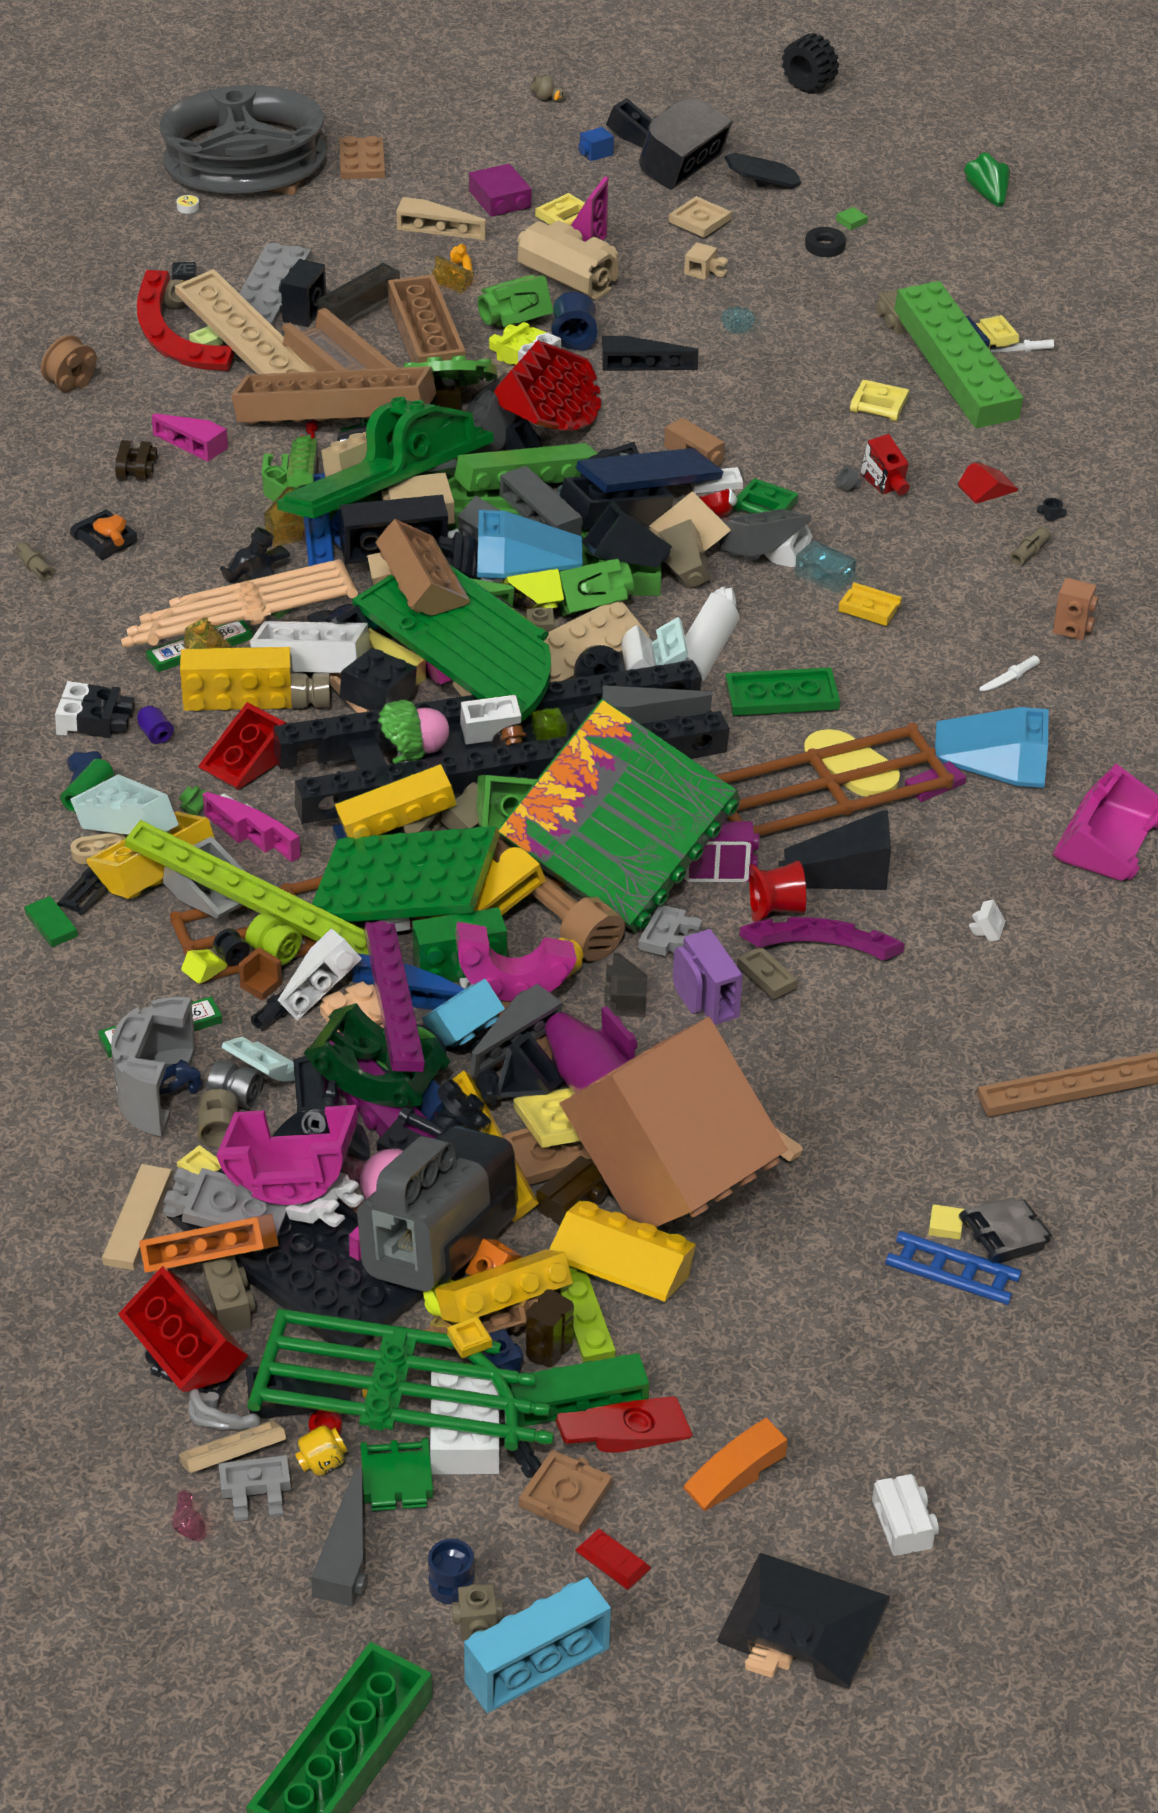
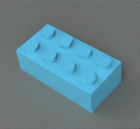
[464,1577,611,1713]

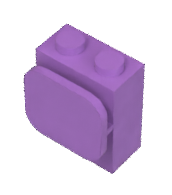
[673,929,743,1025]

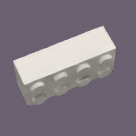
[250,621,370,674]

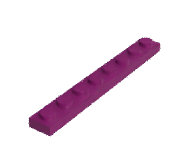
[364,921,425,1072]

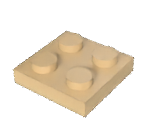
[668,196,732,237]

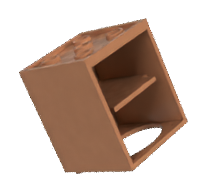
[559,1016,788,1227]

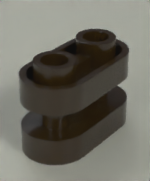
[115,440,157,481]

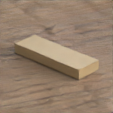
[179,1420,286,1473]

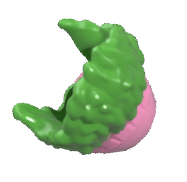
[378,700,449,764]

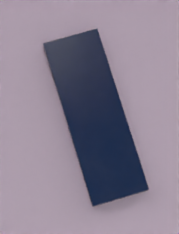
[576,448,724,493]

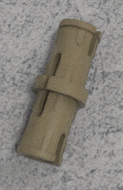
[1009,526,1051,566]
[15,542,55,582]

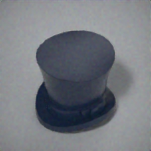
[551,292,598,351]

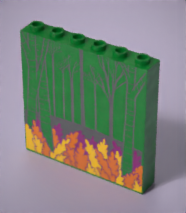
[498,699,740,934]

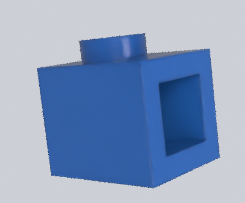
[578,127,614,161]

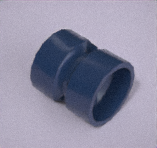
[428,1539,474,1605]

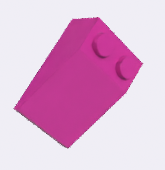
[571,177,609,242]

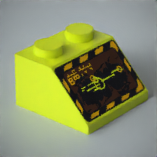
[501,569,564,610]

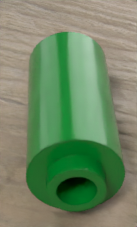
[60,759,115,813]

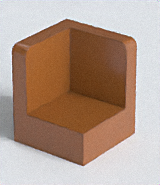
[239,947,282,1001]

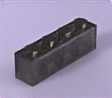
[317,263,400,325]

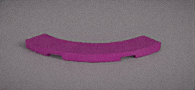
[739,917,905,961]

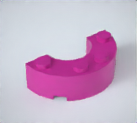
[455,922,577,1002]

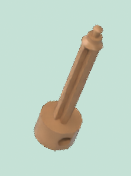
[492,839,625,961]

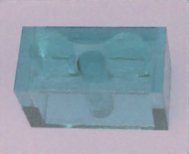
[795,540,856,594]

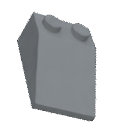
[163,836,245,919]

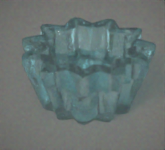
[721,306,755,334]

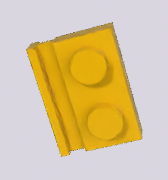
[838,582,902,626]

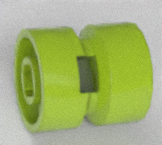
[245,912,302,965]

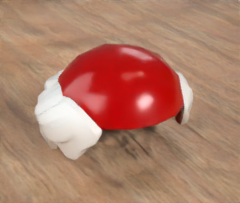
[699,489,737,519]

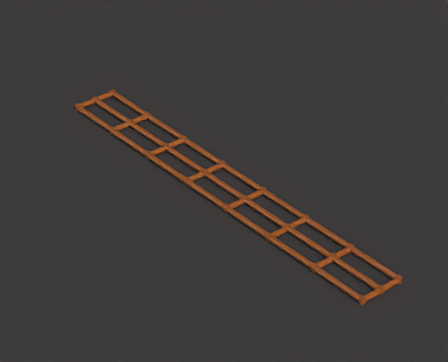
[170,723,954,984]

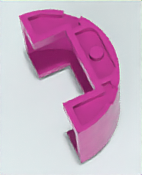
[216,1105,358,1205]

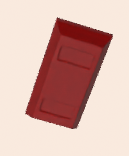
[575,1528,651,1590]

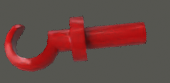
[300,419,318,439]

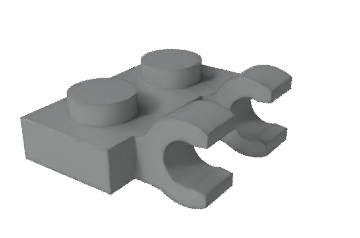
[639,905,703,956]
[218,1455,291,1521]

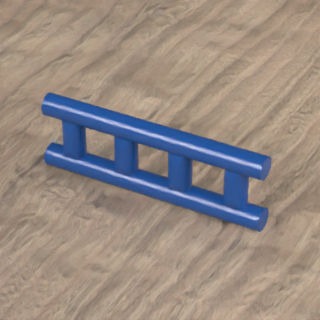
[885,1231,1022,1305]

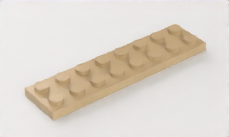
[175,269,317,374]
[452,601,650,696]

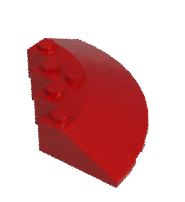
[494,340,602,431]

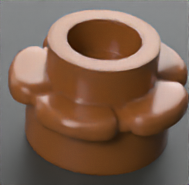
[500,725,527,746]

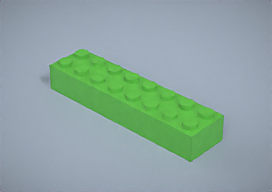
[894,281,1024,428]

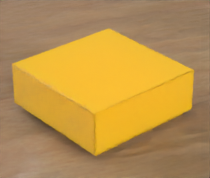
[447,1316,492,1358]

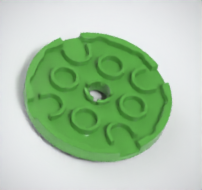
[404,356,498,386]

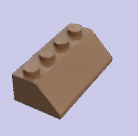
[376,519,470,616]

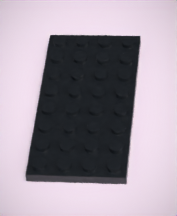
[167,1168,424,1347]

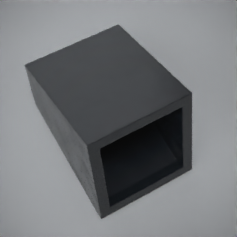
[582,500,672,567]

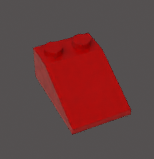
[198,702,287,790]

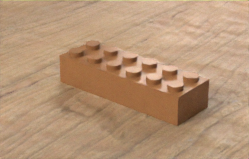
[388,275,466,363]

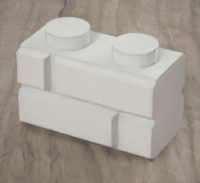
[872,1474,939,1556]

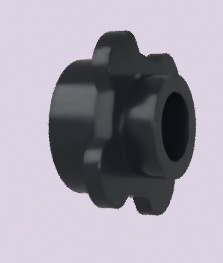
[1037,498,1067,521]

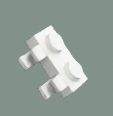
[285,1173,365,1227]

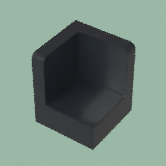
[325,605,370,629]

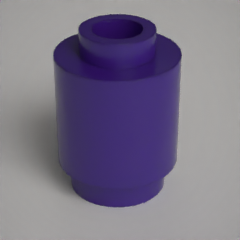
[137,706,174,744]

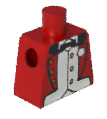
[860,433,910,495]

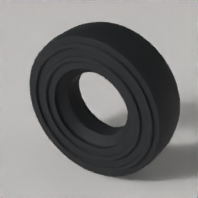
[805,227,846,257]

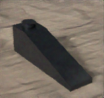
[606,98,652,148]
[601,336,699,371]

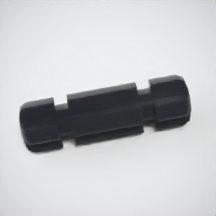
[501,1422,542,1478]

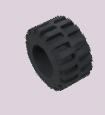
[782,33,839,93]

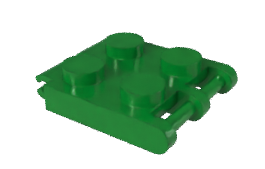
[360,1437,433,1511]

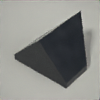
[506,418,543,451]
[498,1032,564,1098]

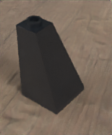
[778,810,891,890]

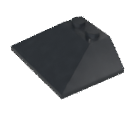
[717,1553,890,1689]

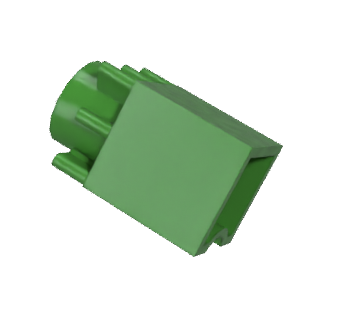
[477,275,553,327]
[558,559,634,617]

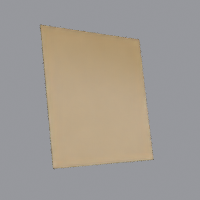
[649,491,731,552]

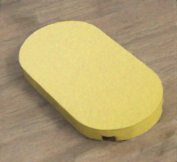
[804,729,900,797]

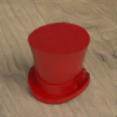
[749,860,806,922]

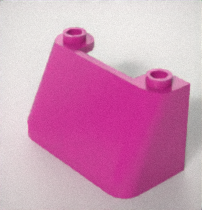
[1052,763,1158,881]

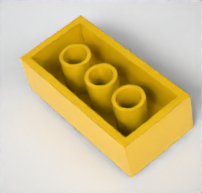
[180,647,292,711]

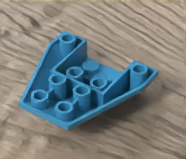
[477,510,583,580]
[935,707,1049,788]

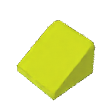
[181,949,227,984]

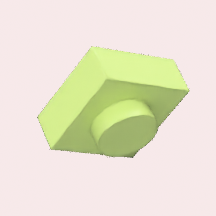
[189,326,223,346]

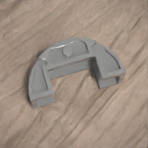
[111,997,196,1136]

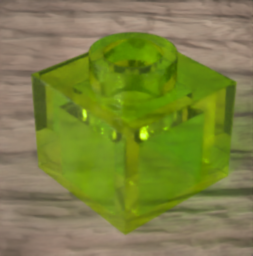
[531,708,567,741]

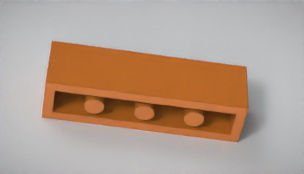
[139,1214,279,1273]

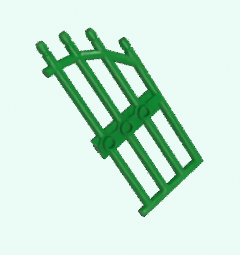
[247,1308,554,1451]

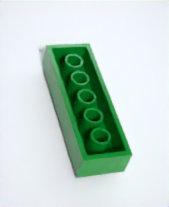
[246,1641,432,1813]

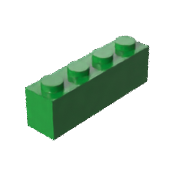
[509,1353,649,1427]

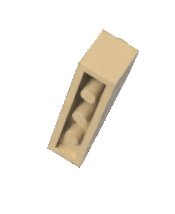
[396,197,486,240]

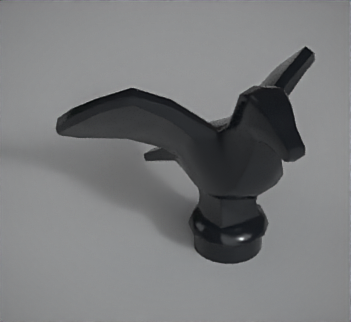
[220,527,290,583]
[272,1080,370,1161]

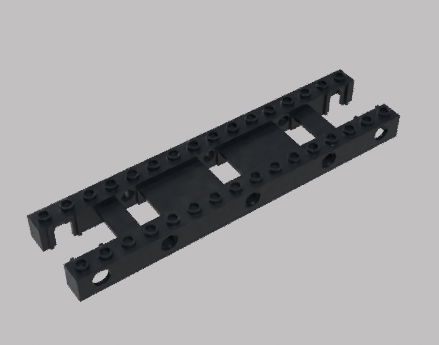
[274,660,730,824]

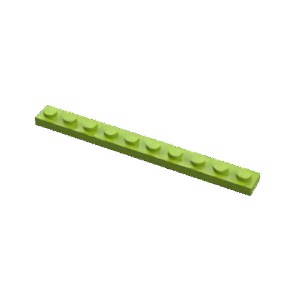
[125,820,369,955]

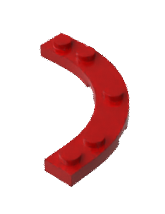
[136,270,235,371]

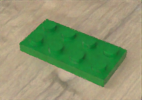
[725,667,840,716]

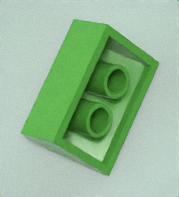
[476,775,537,828]

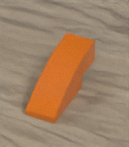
[683,1417,788,1511]

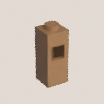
[664,417,725,466]

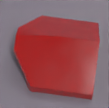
[958,462,1018,504]

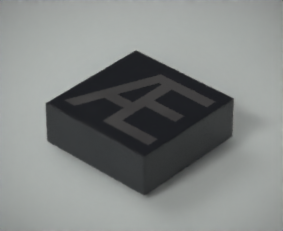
[172,262,196,281]

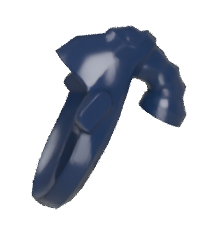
[159,1059,202,1095]

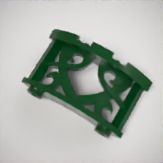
[304,1003,451,1107]

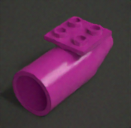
[545,1006,637,1093]

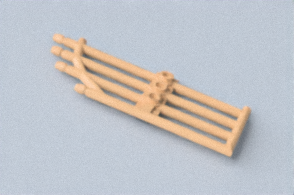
[121,559,358,647]

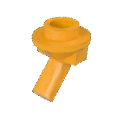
[450,244,473,274]

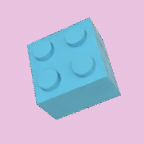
[421,979,505,1049]

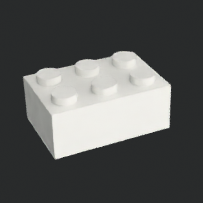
[430,1372,499,1474]

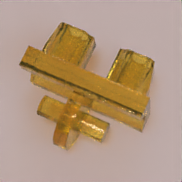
[431,256,474,293]

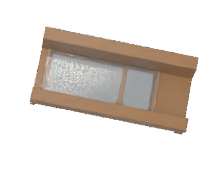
[282,308,398,371]

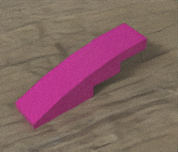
[203,792,301,862]

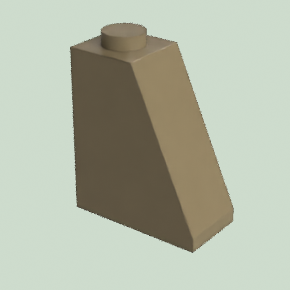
[658,519,711,588]

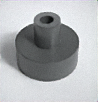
[835,465,862,491]

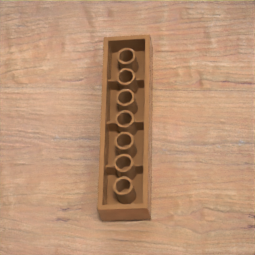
[231,366,436,424]

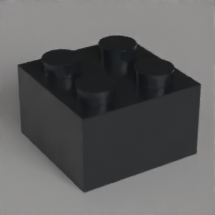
[279,259,327,327]
[339,648,417,711]

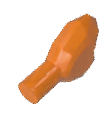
[93,514,126,546]

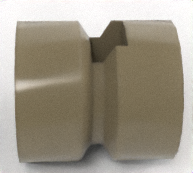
[291,673,330,709]
[198,1089,238,1147]

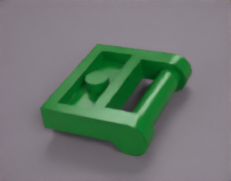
[733,478,799,514]

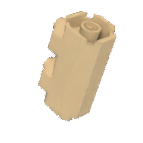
[517,220,618,300]

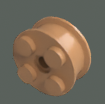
[41,335,97,393]

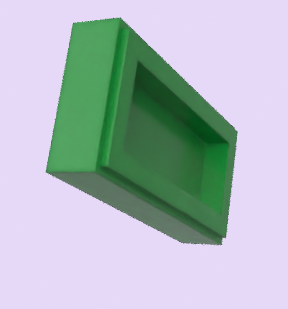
[24,896,78,947]

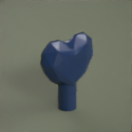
[67,751,102,784]

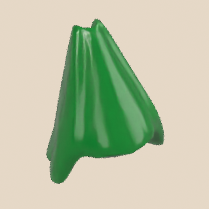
[964,152,1010,207]

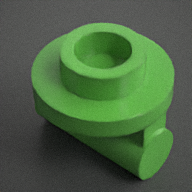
[179,785,207,816]

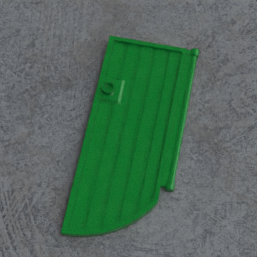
[352,564,552,726]

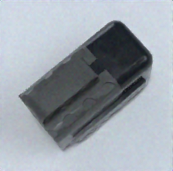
[357,1126,518,1291]

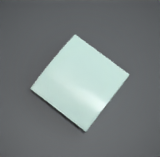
[652,617,688,665]
[222,1037,295,1082]

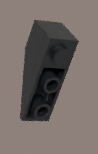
[246,1366,350,1418]

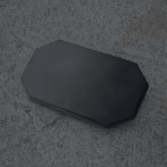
[724,153,802,188]

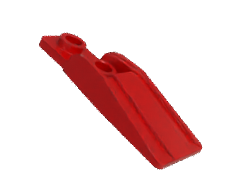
[555,1396,693,1453]

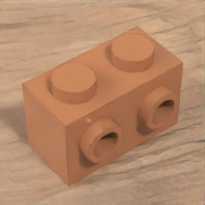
[1053,578,1099,641]

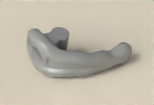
[188,1389,261,1431]

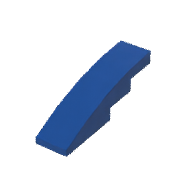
[352,953,465,1010]

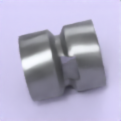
[206,1059,263,1109]

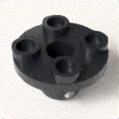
[574,645,625,679]
[432,1079,491,1132]

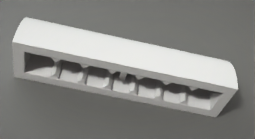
[684,592,740,681]

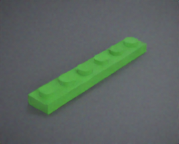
[287,436,318,487]

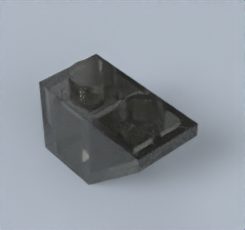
[604,953,648,1018]

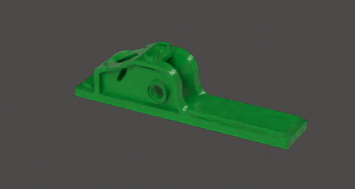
[277,397,494,519]

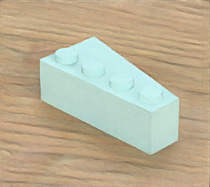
[70,774,179,835]

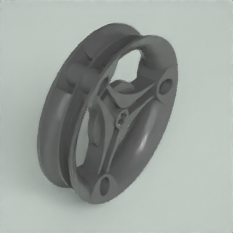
[160,85,326,193]

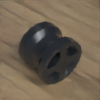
[213,928,250,966]

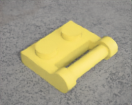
[535,193,585,226]
[850,380,909,422]

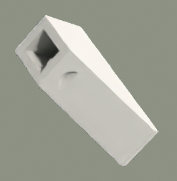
[278,928,362,1021]

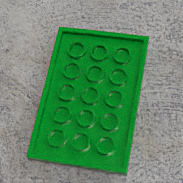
[312,826,500,922]

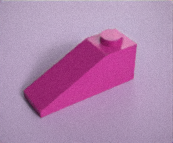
[152,413,228,462]

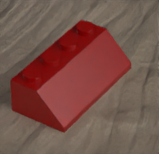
[118,1266,249,1392]

